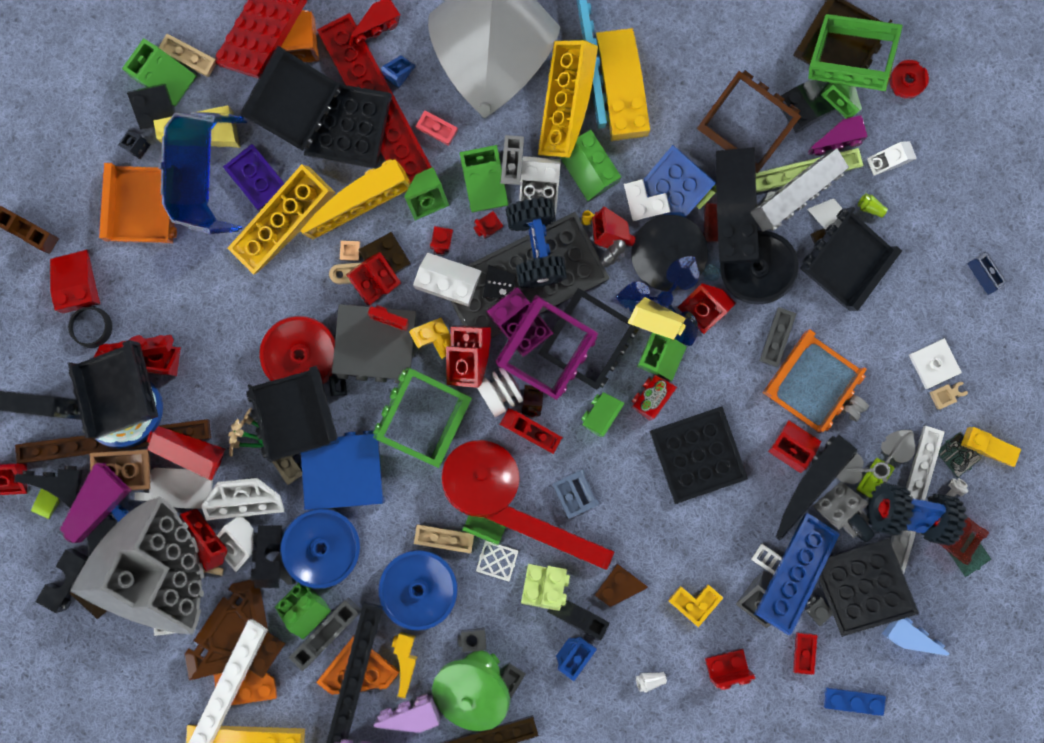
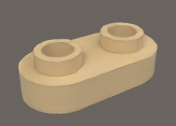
[329,263,361,285]

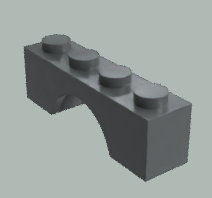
[288,597,361,672]

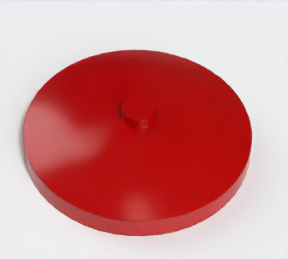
[259,316,335,384]
[441,440,520,517]

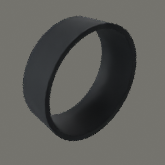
[68,307,112,348]

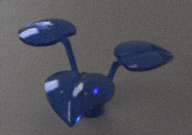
[616,256,699,346]

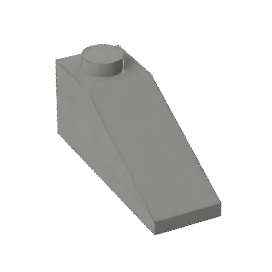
[501,135,524,185]

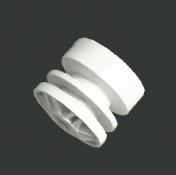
[477,367,523,418]

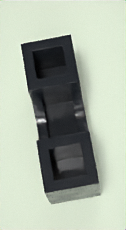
[251,525,282,588]
[35,548,89,613]

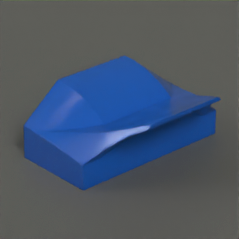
[556,637,597,681]

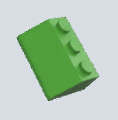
[560,130,621,201]

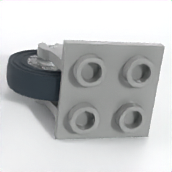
[813,481,875,542]

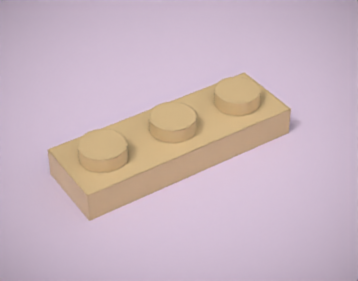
[159,34,216,78]
[414,524,474,553]

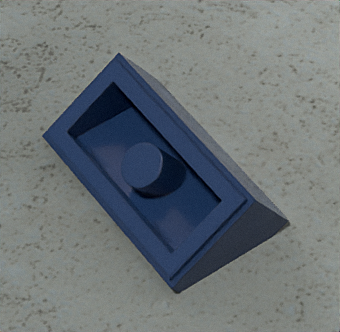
[967,252,1006,295]

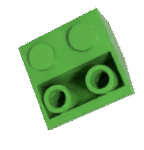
[636,332,687,382]
[275,582,331,640]

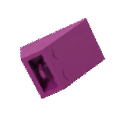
[486,287,553,357]

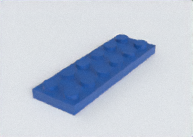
[754,513,840,635]

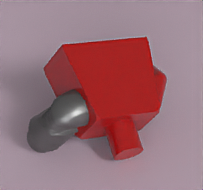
[581,207,635,267]

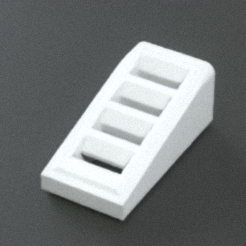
[751,544,782,575]

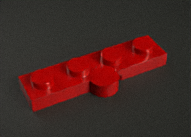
[94,335,174,357]

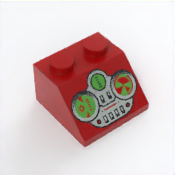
[631,375,677,420]

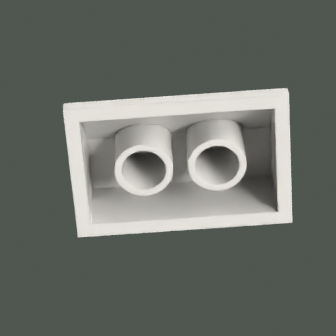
[413,253,482,307]

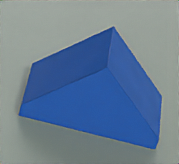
[381,55,416,88]

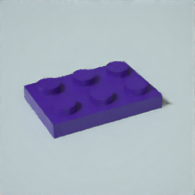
[223,144,284,211]

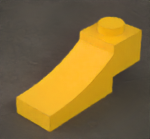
[961,427,1021,467]
[391,631,417,699]

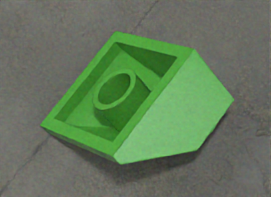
[404,167,449,221]

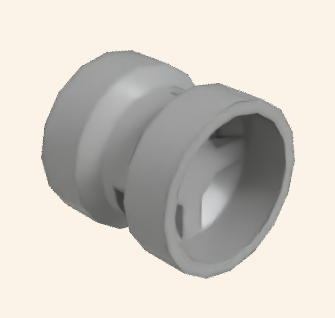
[842,395,869,422]

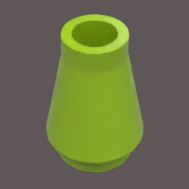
[857,193,888,218]

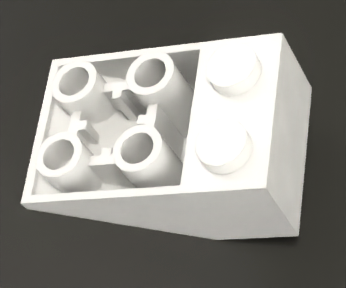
[519,156,561,215]

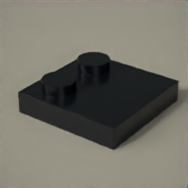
[127,83,177,130]

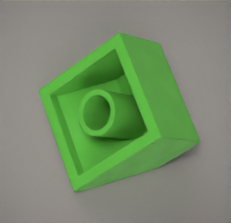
[581,392,625,437]

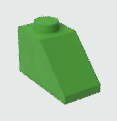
[821,82,862,119]

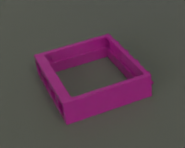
[495,295,598,400]

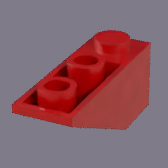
[349,0,401,47]

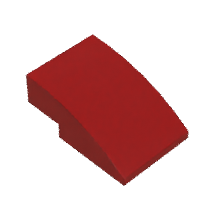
[446,326,491,388]

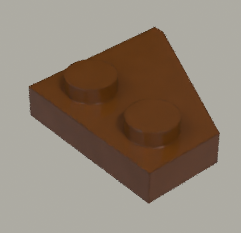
[594,564,648,607]

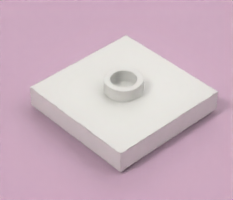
[909,338,962,389]

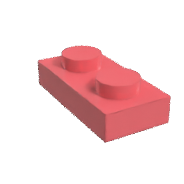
[416,110,458,146]

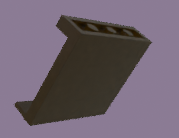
[793,0,893,69]

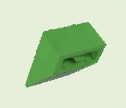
[122,38,197,107]
[459,145,508,213]

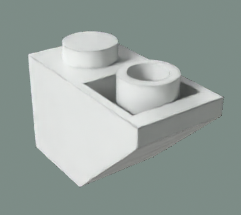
[867,141,917,176]

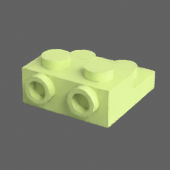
[521,564,570,611]

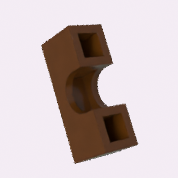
[0,206,59,254]

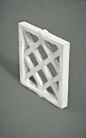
[476,540,518,581]

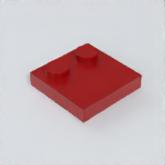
[368,305,409,332]

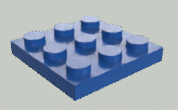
[643,145,716,218]

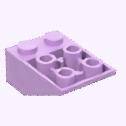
[373,693,441,733]

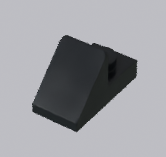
[118,130,151,160]

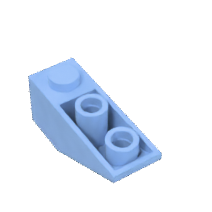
[882,618,949,656]

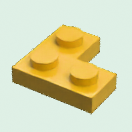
[409,318,451,359]
[668,584,723,627]

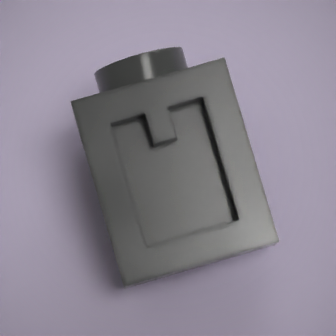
[804,595,833,626]

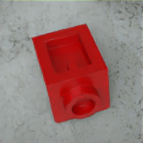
[473,211,504,239]
[430,226,453,255]

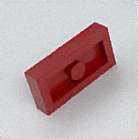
[793,632,818,675]

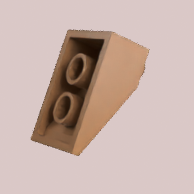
[90,450,150,490]

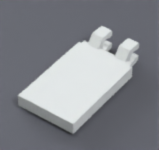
[134,468,213,509]

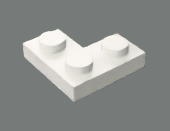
[624,179,670,221]

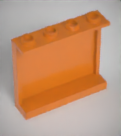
[99,163,180,243]

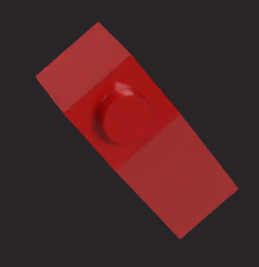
[499,408,563,454]
[179,509,228,571]

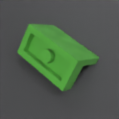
[463,515,506,545]

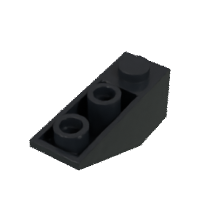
[547,600,610,641]

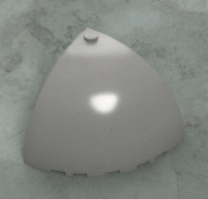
[70,497,204,634]

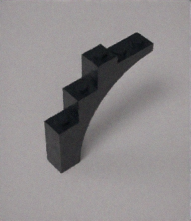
[14,465,117,557]

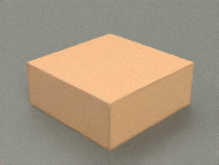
[340,241,360,261]

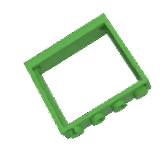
[808,14,903,91]
[373,367,472,468]

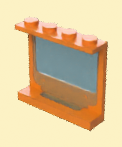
[762,329,867,433]

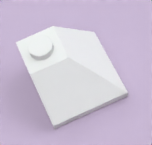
[217,516,254,572]

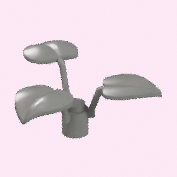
[836,430,915,484]

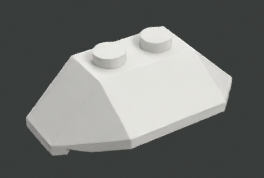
[201,478,284,520]

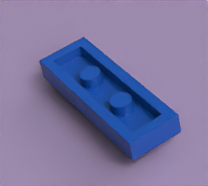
[824,687,886,716]

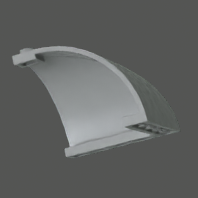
[428,0,560,119]

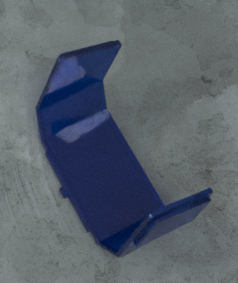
[159,112,247,234]

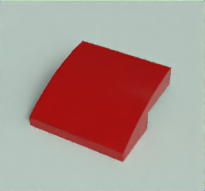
[346,252,401,305]

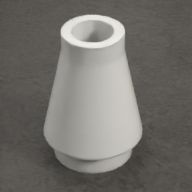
[636,672,667,693]

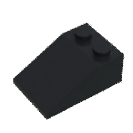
[780,80,836,133]

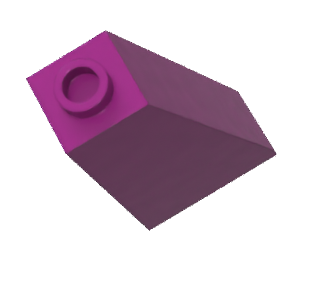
[59,463,132,544]

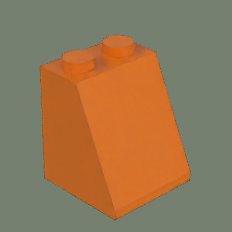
[281,10,320,63]

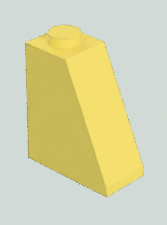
[628,297,686,340]

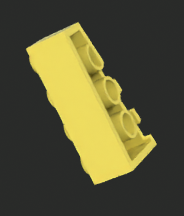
[153,105,240,148]

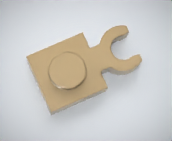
[929,382,968,410]

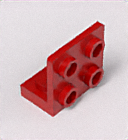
[705,649,756,690]

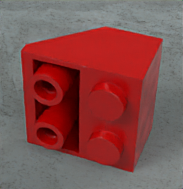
[768,420,822,473]

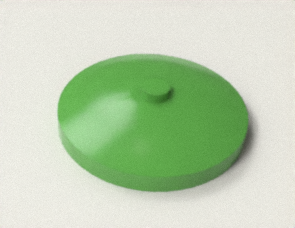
[432,660,510,731]

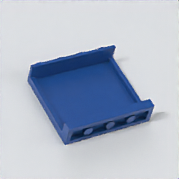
[301,430,385,510]

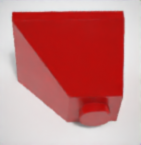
[677,283,736,334]

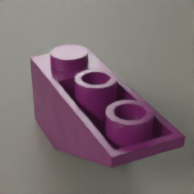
[808,115,868,156]

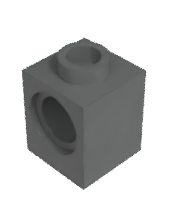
[458,628,487,652]

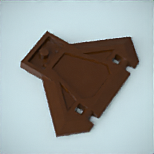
[185,580,286,681]

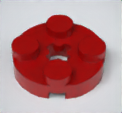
[889,60,929,99]

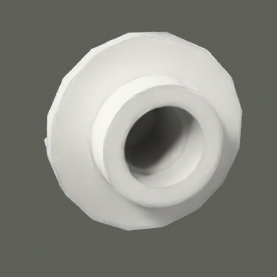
[946,478,968,497]

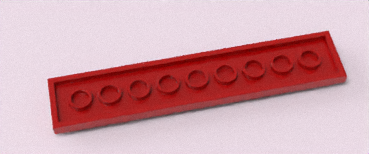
[316,13,432,193]

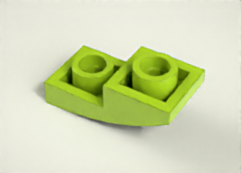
[31,489,60,519]

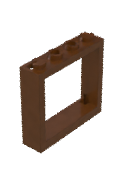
[697,70,801,174]

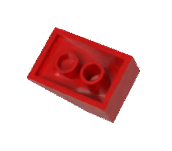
[50,250,100,314]

